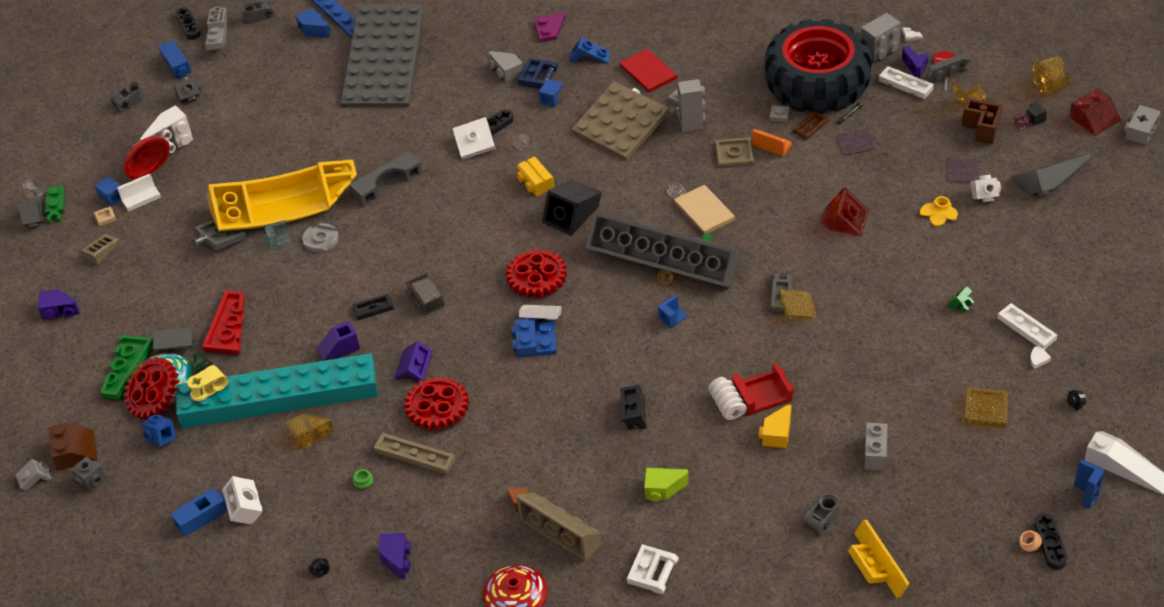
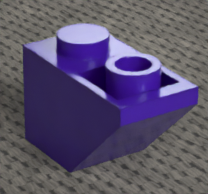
[38,289,80,320]
[317,321,360,361]
[379,533,411,579]

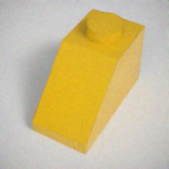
[759,405,791,448]

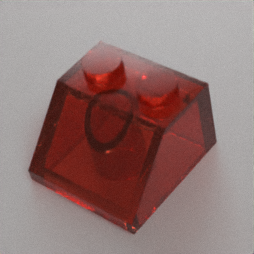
[1069,88,1121,136]

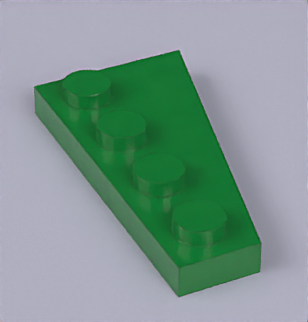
[100,335,153,400]

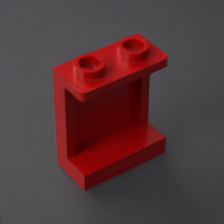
[732,362,794,416]

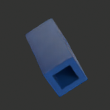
[158,40,191,79]
[170,488,227,537]

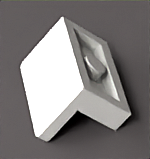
[117,174,161,212]

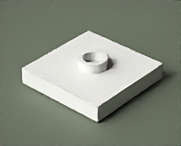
[453,117,496,159]

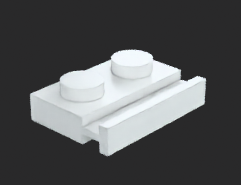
[519,305,561,320]

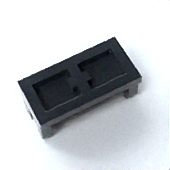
[620,384,647,429]

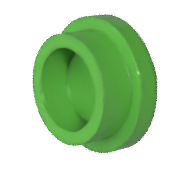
[353,469,373,489]

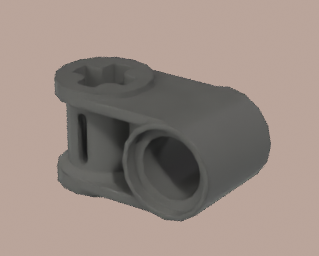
[241,0,274,24]
[110,82,145,112]
[802,494,838,536]

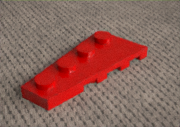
[202,290,245,355]

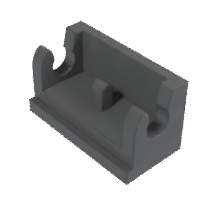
[153,327,196,354]

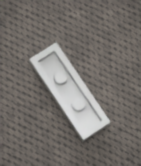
[879,66,934,99]
[997,303,1057,350]

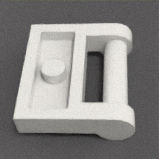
[627,544,679,595]

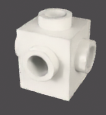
[970,175,1001,202]

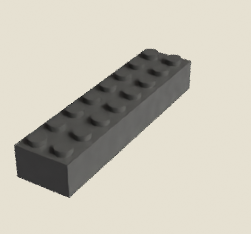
[586,212,741,287]

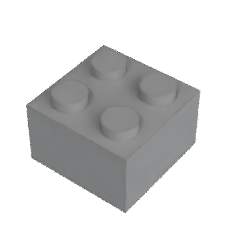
[861,13,901,62]

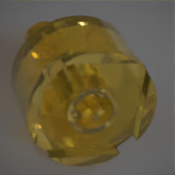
[1032,55,1070,96]

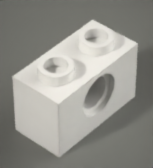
[222,476,262,524]

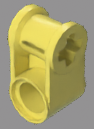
[187,365,228,401]

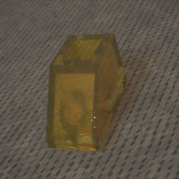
[285,414,334,449]

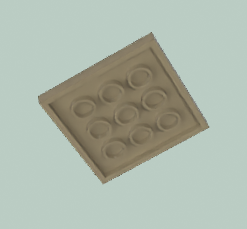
[572,81,670,160]

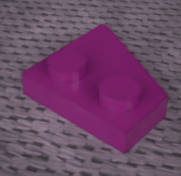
[534,12,565,42]

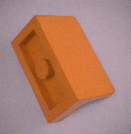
[752,129,792,156]

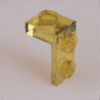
[951,77,988,106]

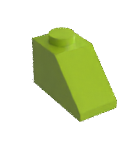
[644,468,689,502]

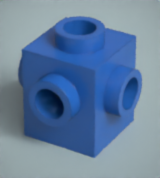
[142,415,176,447]

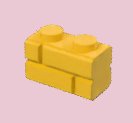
[516,157,555,197]

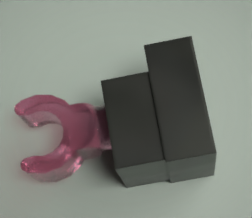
[1015,101,1047,128]

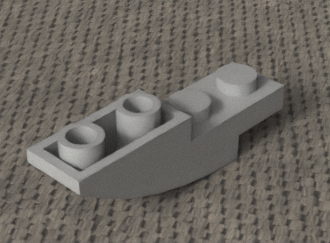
[205,7,227,50]

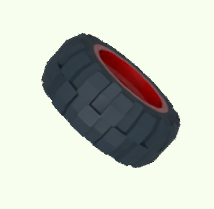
[765,19,872,114]

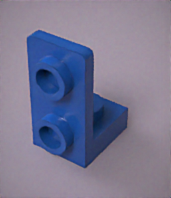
[569,37,610,63]

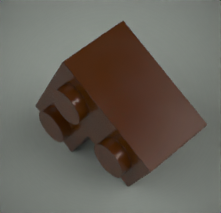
[962,98,1003,144]

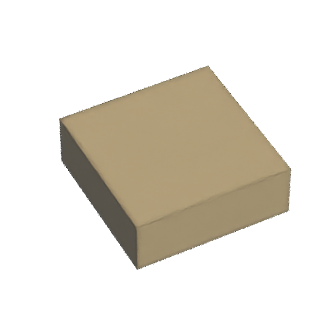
[94,206,117,227]

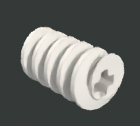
[708,377,747,420]

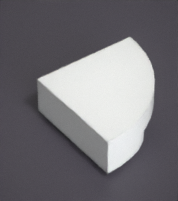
[902,28,923,42]
[1030,345,1051,369]

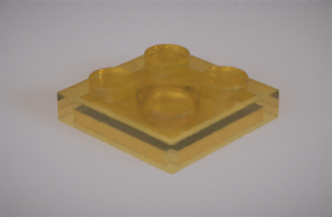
[964,387,1009,428]

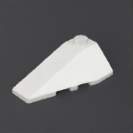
[1084,431,1164,495]

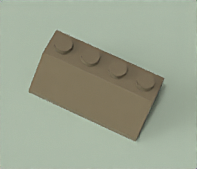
[517,493,601,561]

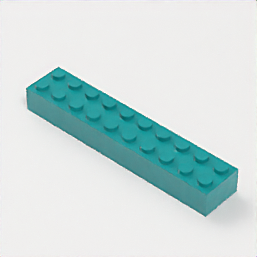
[176,353,378,428]

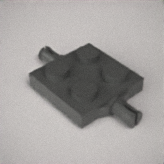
[192,220,246,251]

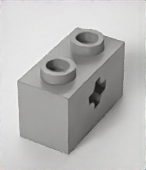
[1124,105,1161,145]
[864,423,887,471]

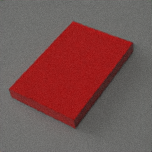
[620,49,677,93]

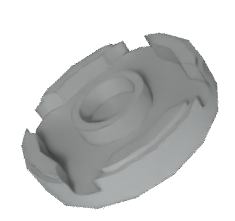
[302,223,339,253]

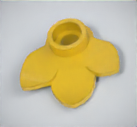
[920,196,958,227]

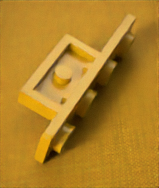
[848,520,909,598]

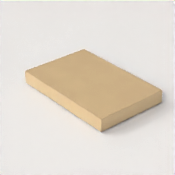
[674,185,735,234]

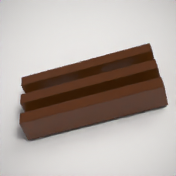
[793,111,829,140]

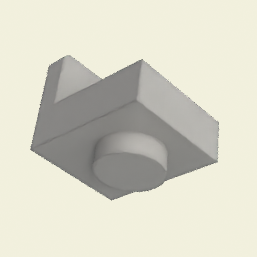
[16,459,52,490]

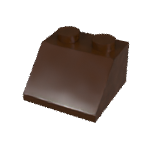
[48,422,97,471]

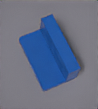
[1074,460,1105,509]

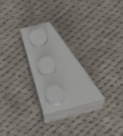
[676,79,706,132]

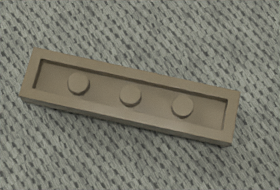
[373,433,456,475]

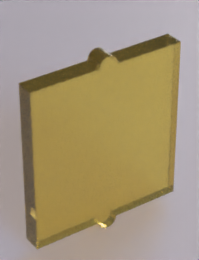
[778,289,817,319]

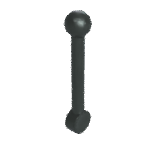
[837,102,863,125]

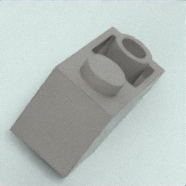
[488,51,523,82]

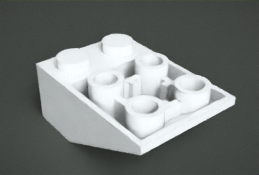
[140,106,193,153]

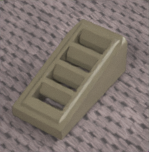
[81,234,120,265]

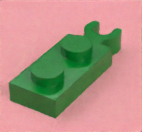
[45,185,65,224]

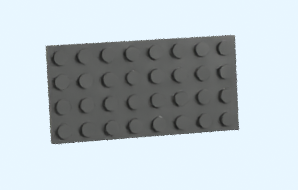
[341,4,424,107]

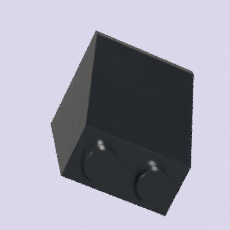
[542,179,602,236]

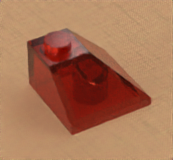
[821,187,870,236]

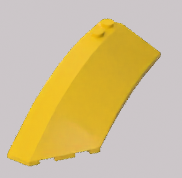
[207,160,357,232]

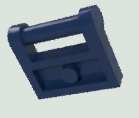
[518,58,558,89]

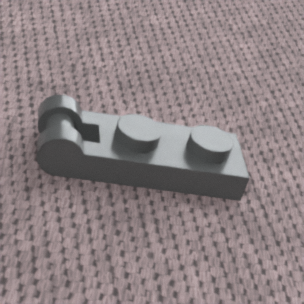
[925,53,971,83]

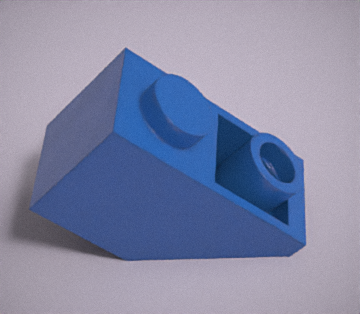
[296,8,331,38]

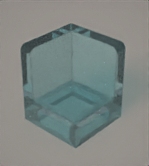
[264,220,292,249]

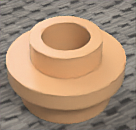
[1020,530,1042,552]

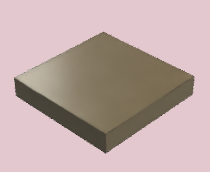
[715,137,754,168]

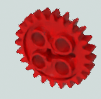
[506,248,567,299]
[123,357,180,420]
[404,376,470,432]

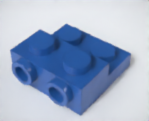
[512,318,557,357]

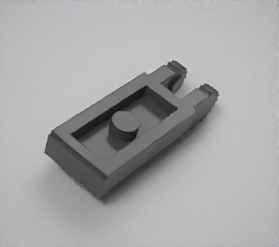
[771,270,792,313]

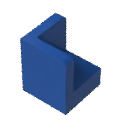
[539,79,563,107]
[94,177,121,206]
[658,295,688,328]

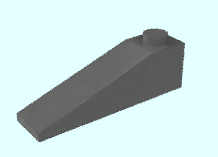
[1012,154,1091,196]

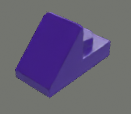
[901,45,929,79]

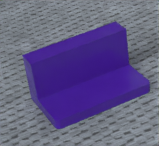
[394,340,432,382]

